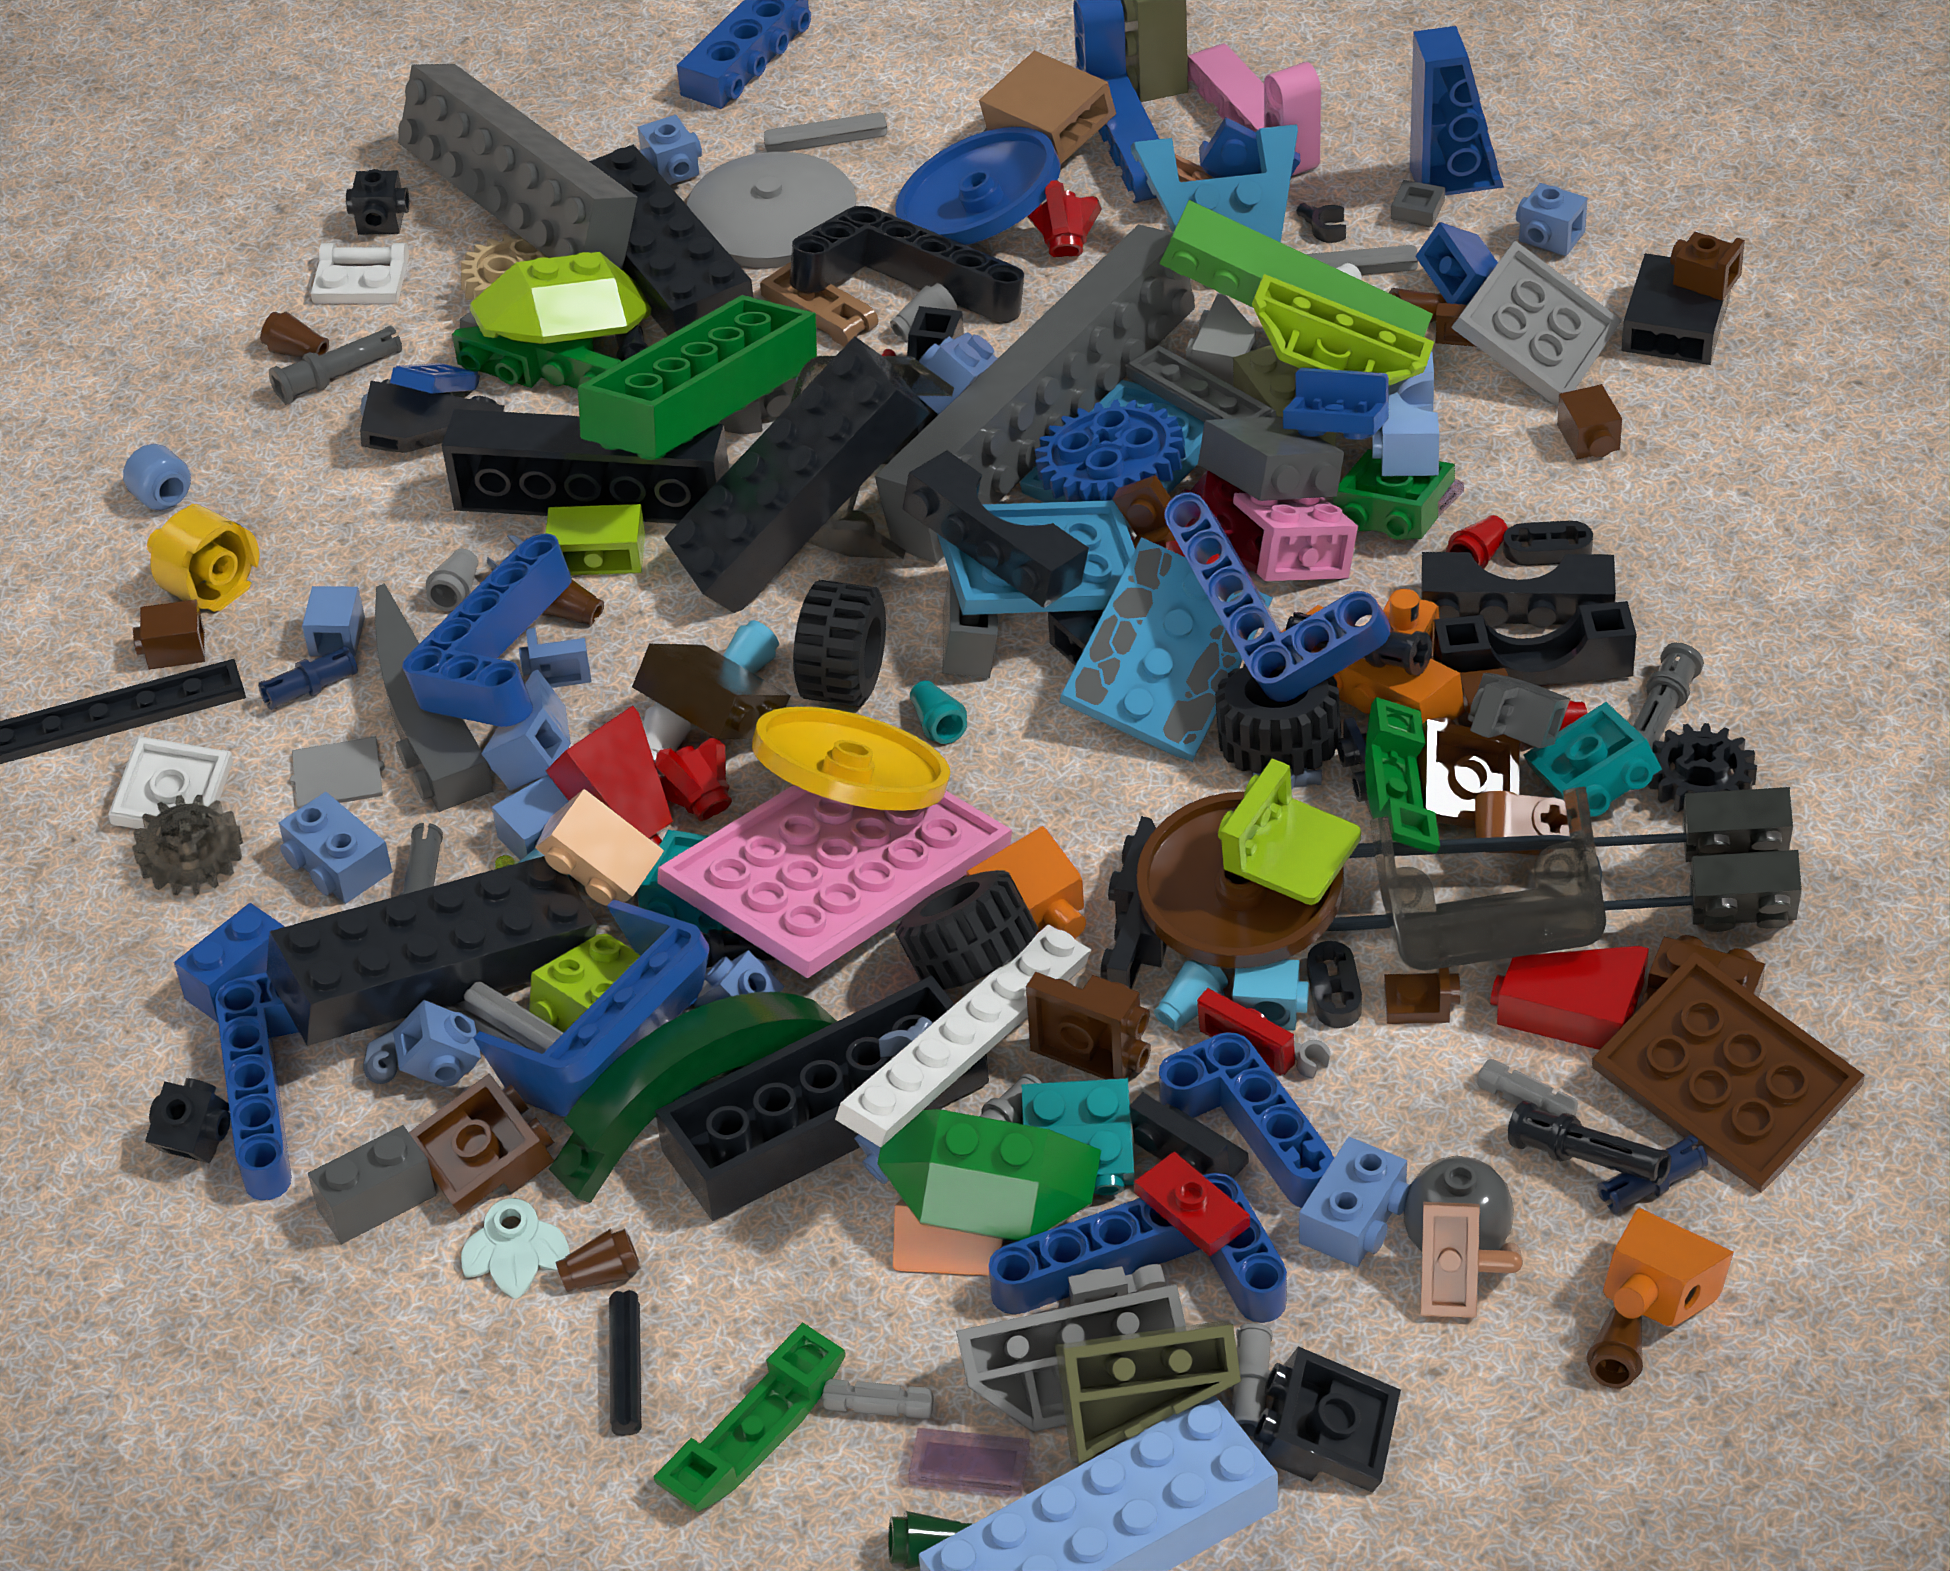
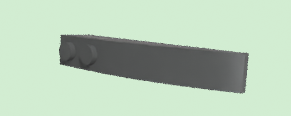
[375,583,494,812]

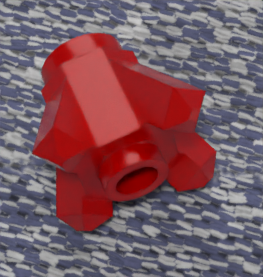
[1027,180,1102,258]
[655,738,732,822]

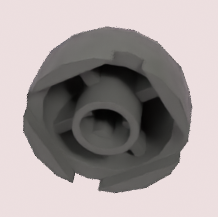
[1404,1155,1514,1252]

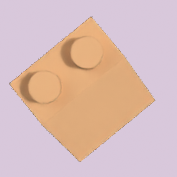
[535,789,664,906]

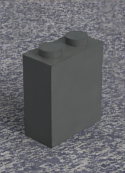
[1198,417,1344,501]

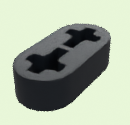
[1503,520,1594,566]
[1307,941,1362,1028]

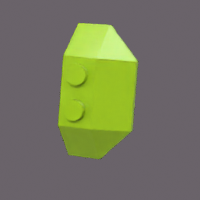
[470,252,651,344]
[1252,274,1434,385]

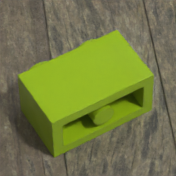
[545,504,645,575]

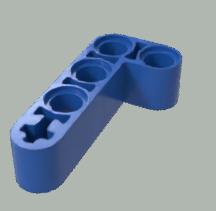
[1159,1033,1334,1208]

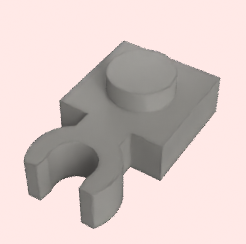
[1068,1264,1166,1306]

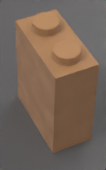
[979,50,1116,164]

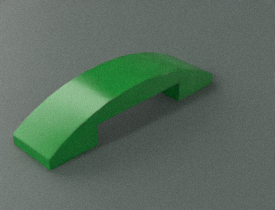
[1365,697,1440,854]
[653,1322,846,1512]

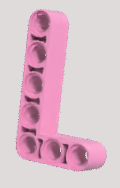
[1187,43,1321,177]

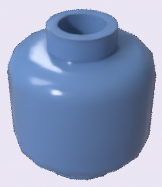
[123,444,191,511]

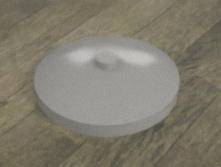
[687,151,856,268]

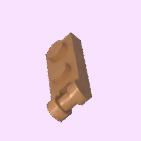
[760,261,879,347]

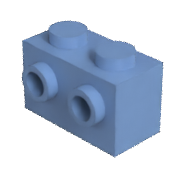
[909,332,998,414]
[278,792,393,904]
[1299,1136,1410,1268]

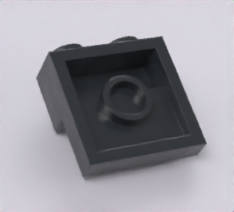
[1254,1346,1401,1493]

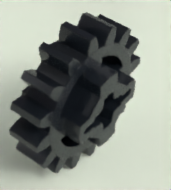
[1648,723,1757,812]

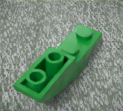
[452,326,621,389]

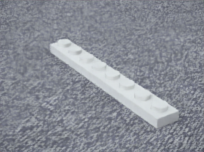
[835,924,1091,1147]

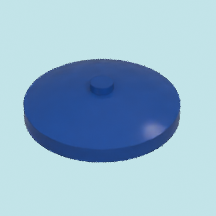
[895,127,1061,245]

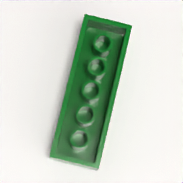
[578,295,817,460]

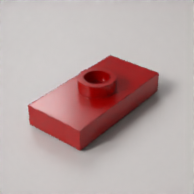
[1197,988,1295,1076]
[1134,1152,1250,1257]

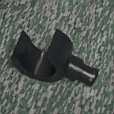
[1296,203,1346,243]

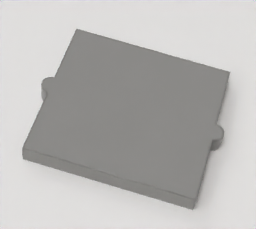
[290,736,385,809]

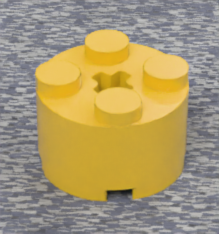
[147,504,260,612]

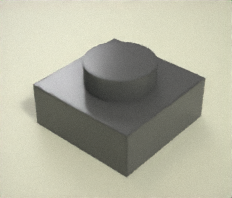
[1391,180,1445,227]

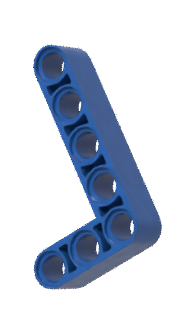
[1073,0,1159,203]
[1165,492,1391,702]
[402,534,572,727]
[215,972,299,1200]
[988,1173,1287,1323]

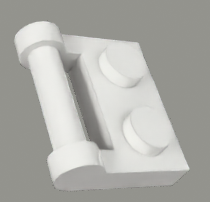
[311,243,409,304]

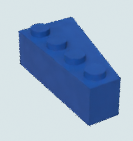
[1409,26,1504,196]

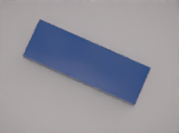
[390,363,480,393]

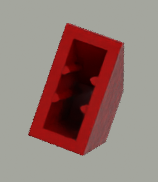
[545,705,673,846]
[1490,946,1649,1050]

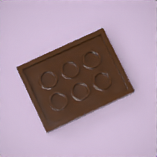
[1592,951,1865,1193]

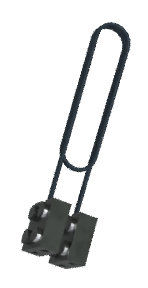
[1326,787,1802,932]

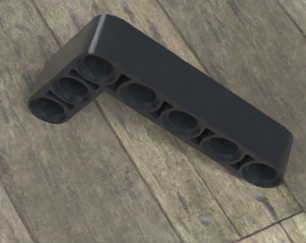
[790,206,1025,322]

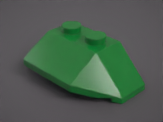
[877,1109,1101,1242]

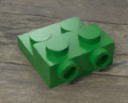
[1333,449,1455,540]

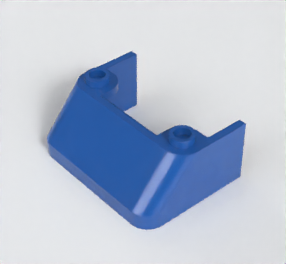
[473,899,709,1116]

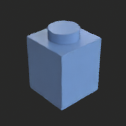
[302,586,365,657]

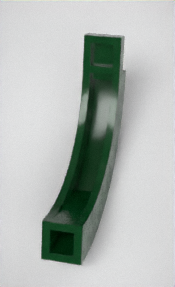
[549,992,837,1203]

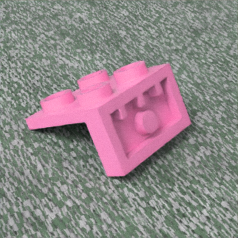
[1233,493,1358,581]

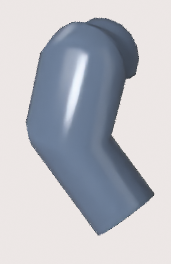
[363,1024,400,1084]

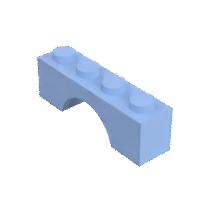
[1371,351,1439,476]

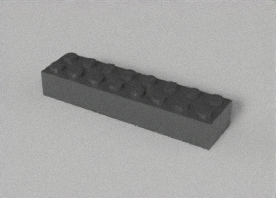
[398,64,637,270]

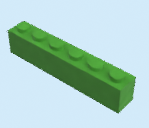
[1159,200,1433,337]

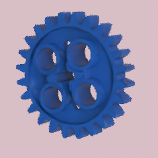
[1035,399,1186,502]

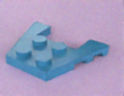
[1130,124,1298,242]

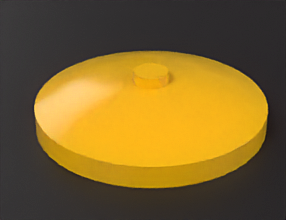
[752,707,950,811]

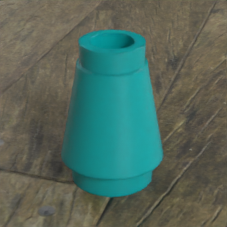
[910,680,968,744]

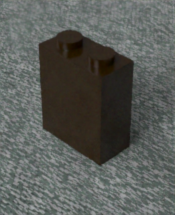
[632,643,791,739]

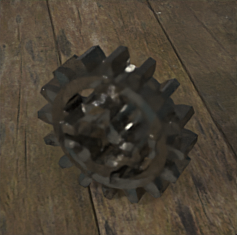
[132,795,243,895]

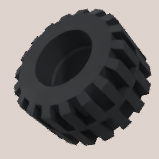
[793,580,886,707]
[1215,664,1341,776]
[895,870,1038,990]

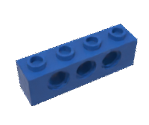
[676,0,811,109]

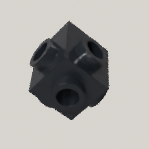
[346,169,410,235]
[145,1078,231,1164]

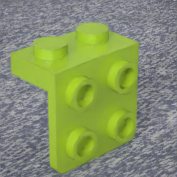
[1218,759,1361,905]
[529,934,641,1033]

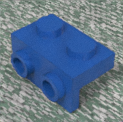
[1199,117,1301,178]
[1283,368,1389,440]

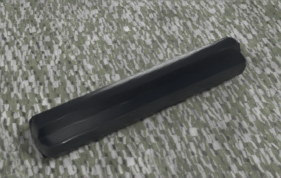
[609,1290,642,1436]

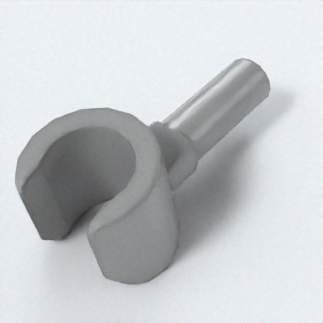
[1294,1040,1331,1078]

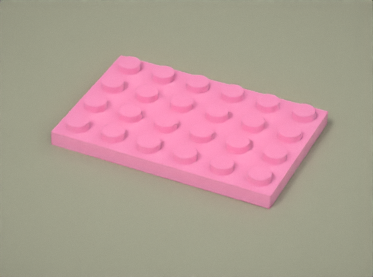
[658,785,1012,978]

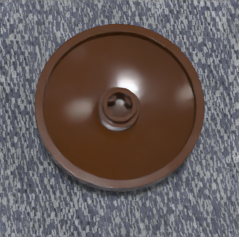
[1137,791,1344,968]

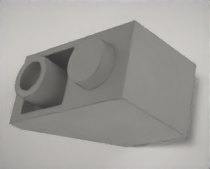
[1186,293,1256,386]

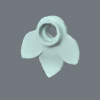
[461,1198,570,1299]

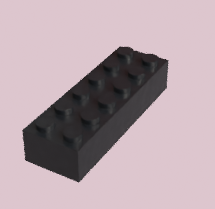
[589,144,754,336]
[664,336,930,613]
[441,409,729,524]
[266,856,597,1046]
[655,975,989,1221]

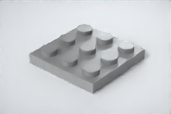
[1451,240,1622,407]

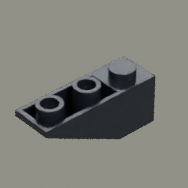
[360,379,505,453]

